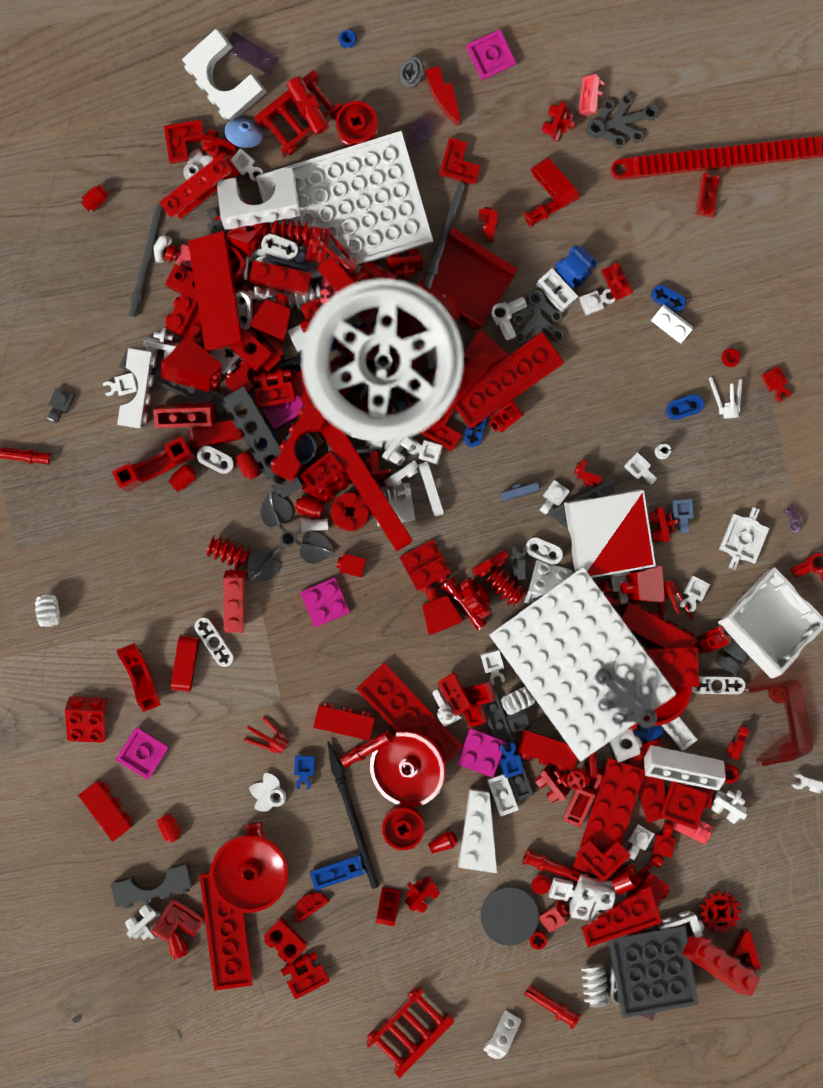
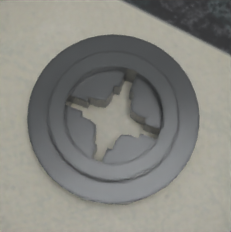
[399,57,425,88]

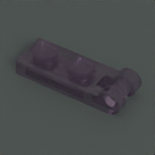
[228,32,279,76]

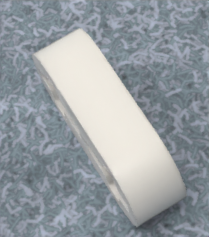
[261,234,298,261]

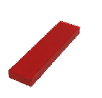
[316,256,379,327]

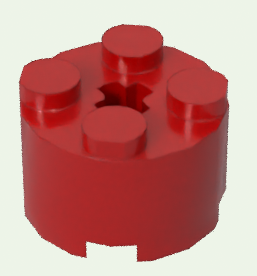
[331,493,370,532]

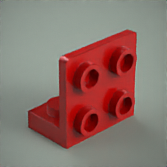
[300,452,352,503]

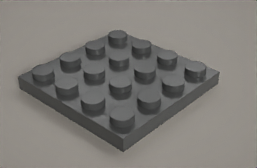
[609,925,699,1018]

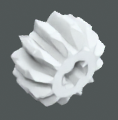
[35,594,60,627]
[501,687,535,715]

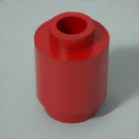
[81,184,110,212]
[236,450,262,480]
[168,464,197,492]
[294,495,324,519]
[156,813,183,844]

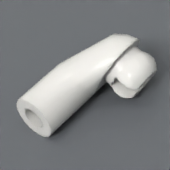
[153,235,172,263]

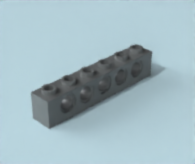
[222,386,303,498]

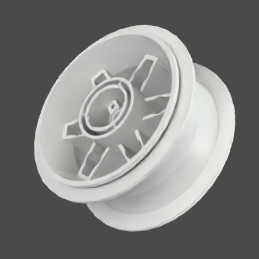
[302,280,463,441]

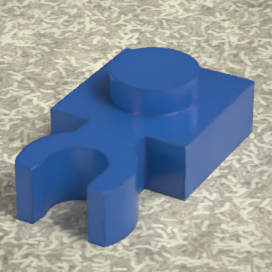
[633,724,665,742]
[499,741,524,778]
[294,755,315,789]

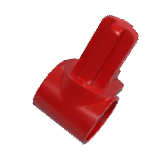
[791,552,823,582]

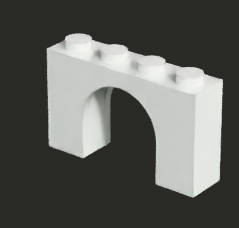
[182,29,267,120]
[217,167,300,230]

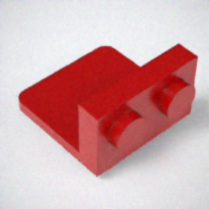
[65,696,108,743]

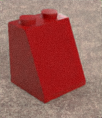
[161,336,223,392]

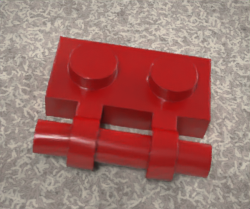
[253,369,296,409]
[281,952,330,1000]

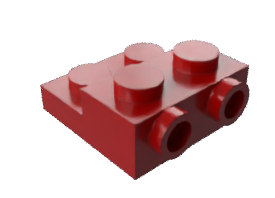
[165,294,204,346]
[399,540,451,593]

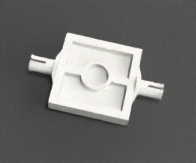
[719,507,770,570]

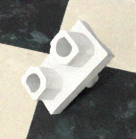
[143,328,179,359]
[382,436,416,466]
[711,790,747,824]
[125,905,162,940]

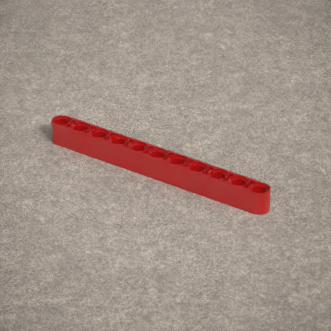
[288,368,413,552]

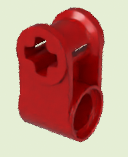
[612,862,643,895]

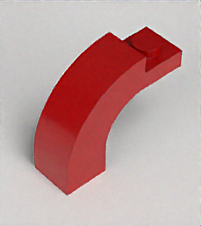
[117,643,161,712]

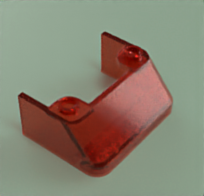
[743,679,813,766]

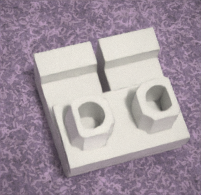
[569,873,615,921]

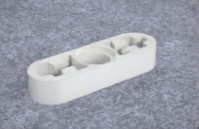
[418,462,444,517]
[195,618,234,667]
[692,676,745,694]

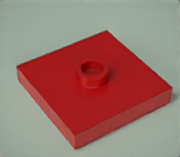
[659,781,709,830]

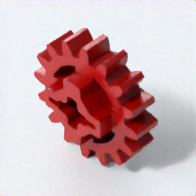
[461,578,492,619]
[698,890,742,934]

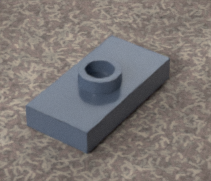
[500,483,539,501]

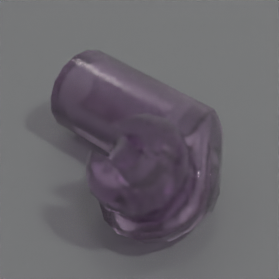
[783,505,802,534]

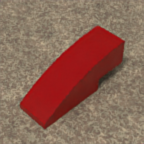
[425,66,461,126]
[563,763,603,828]

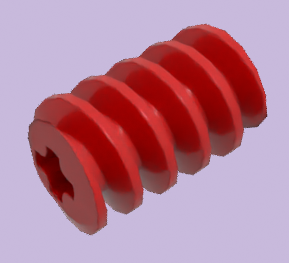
[270,219,310,247]
[206,534,250,569]
[484,567,527,607]

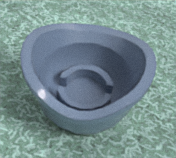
[286,433,317,465]

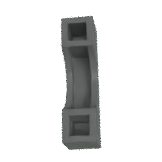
[111,862,194,909]

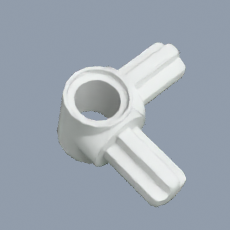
[491,297,527,340]
[433,688,462,727]

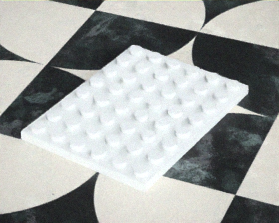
[256,131,434,279]
[489,567,676,762]

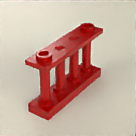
[254,70,342,157]
[159,155,241,219]
[366,985,454,1079]

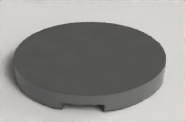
[481,886,539,946]

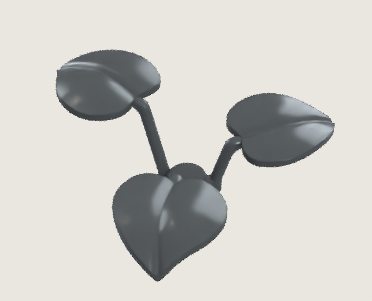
[247,492,334,582]

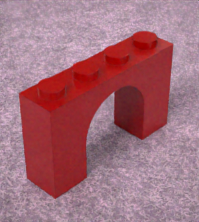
[111,436,196,492]

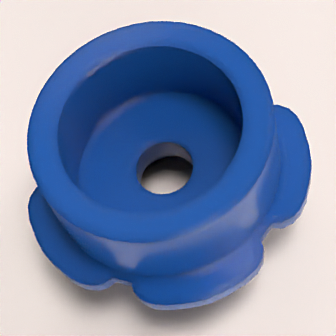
[338,30,357,48]

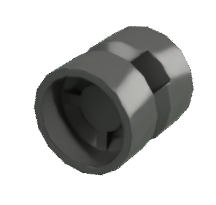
[715,640,750,676]

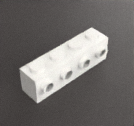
[644,746,726,791]

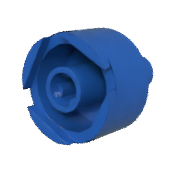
[555,244,598,290]

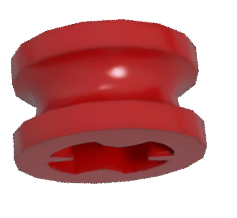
[529,931,547,950]

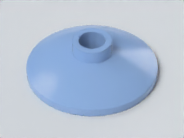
[225,118,263,148]

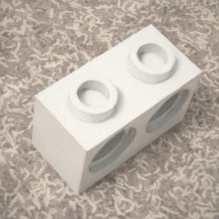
[536,268,578,313]
[609,729,642,762]

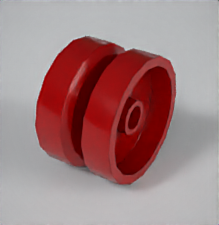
[336,101,378,147]
[382,805,424,851]

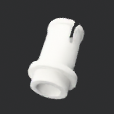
[655,444,671,459]

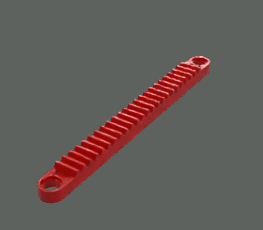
[610,136,823,180]

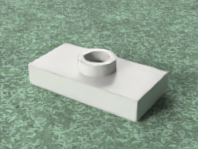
[661,717,697,752]

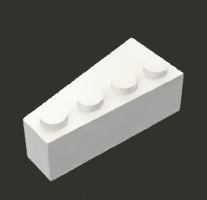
[458,788,497,873]

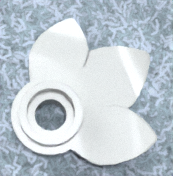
[183,149,213,180]
[249,773,286,812]

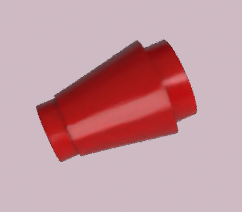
[428,830,458,854]
[168,929,188,960]

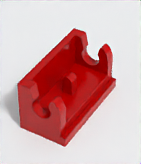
[695,173,720,218]
[437,672,475,716]

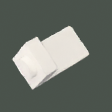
[657,911,705,938]
[483,1011,521,1059]

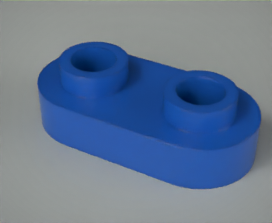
[665,395,704,420]

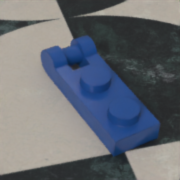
[309,854,367,891]

